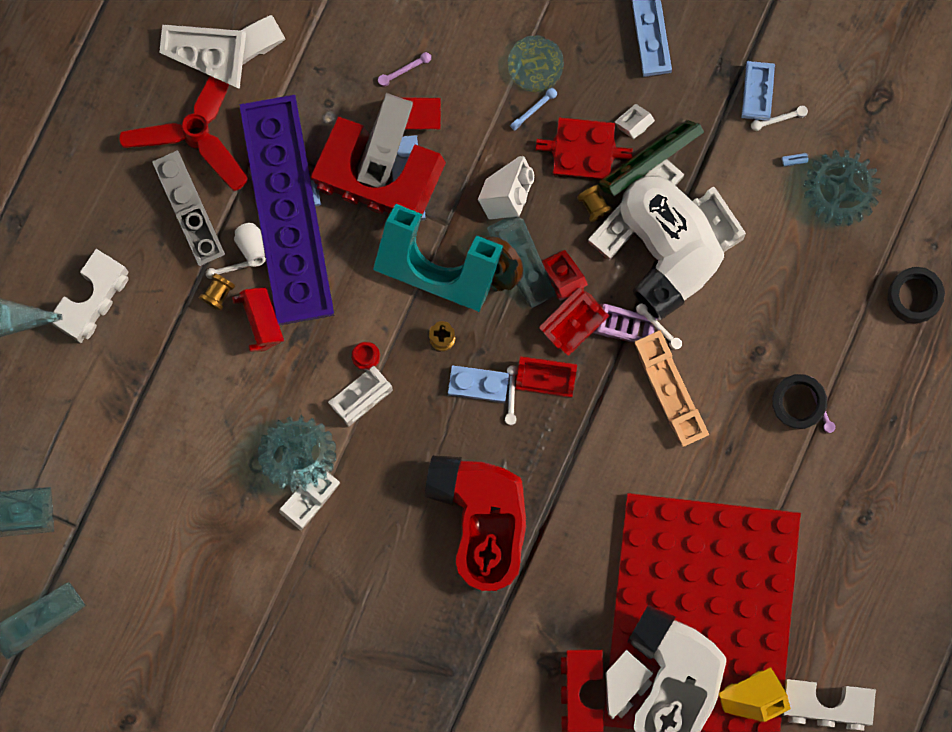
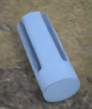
[782,153,808,166]
[311,180,321,207]

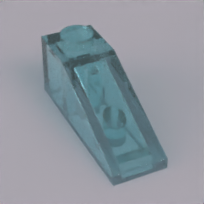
[487,217,556,308]
[0,298,63,337]
[0,582,85,660]

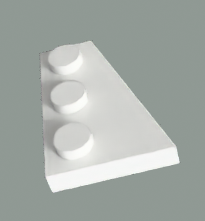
[159,25,246,89]

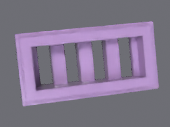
[593,304,657,343]

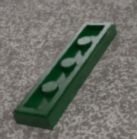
[598,120,704,196]

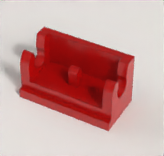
[403,98,441,129]
[232,287,284,352]
[539,287,609,356]
[515,356,577,398]

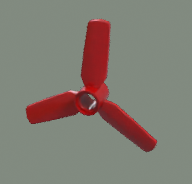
[119,76,247,191]

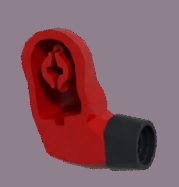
[425,455,526,591]

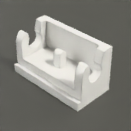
[692,187,746,252]
[328,366,393,427]

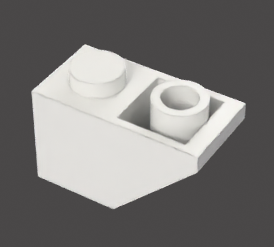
[478,156,534,219]
[605,650,653,719]

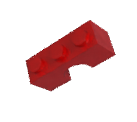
[561,650,603,732]

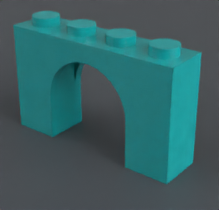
[373,204,503,312]

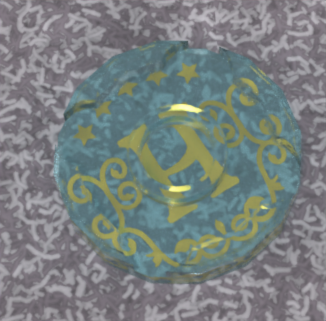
[508,35,564,92]

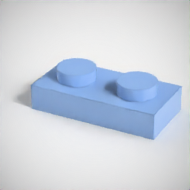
[448,365,509,403]

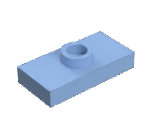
[741,61,775,121]

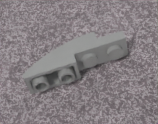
[152,150,225,266]

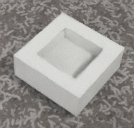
[615,104,655,139]

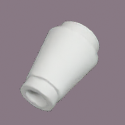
[234,223,266,267]

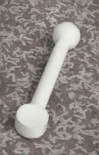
[751,106,808,131]
[206,261,264,279]
[636,304,682,350]
[505,365,518,425]

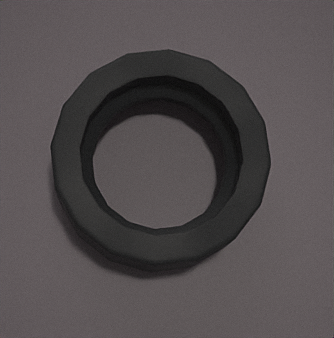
[887,267,945,324]
[772,374,827,429]

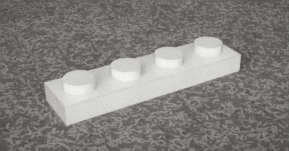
[588,159,684,261]

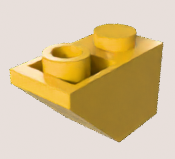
[718,668,791,722]

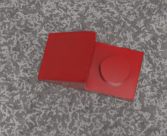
[540,250,588,301]

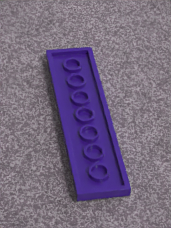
[239,95,335,326]

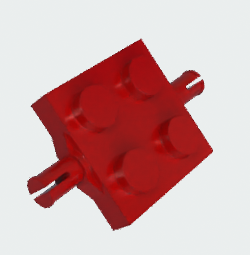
[536,117,633,180]

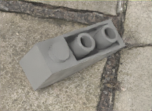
[357,93,413,188]

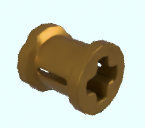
[577,185,613,222]
[199,273,235,311]
[429,321,455,352]

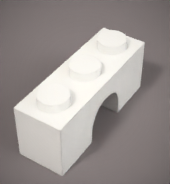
[48,249,129,343]
[782,679,876,731]

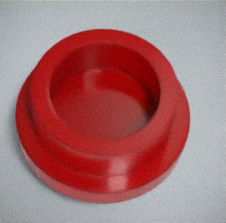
[351,342,380,370]

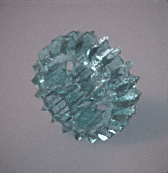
[803,150,881,226]
[258,415,337,493]

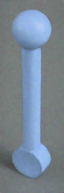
[510,88,557,130]

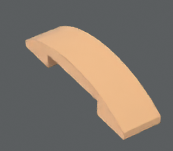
[634,330,709,447]

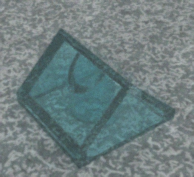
[0,487,54,537]

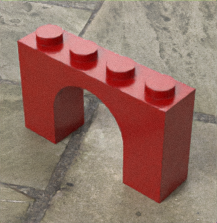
[311,116,446,215]

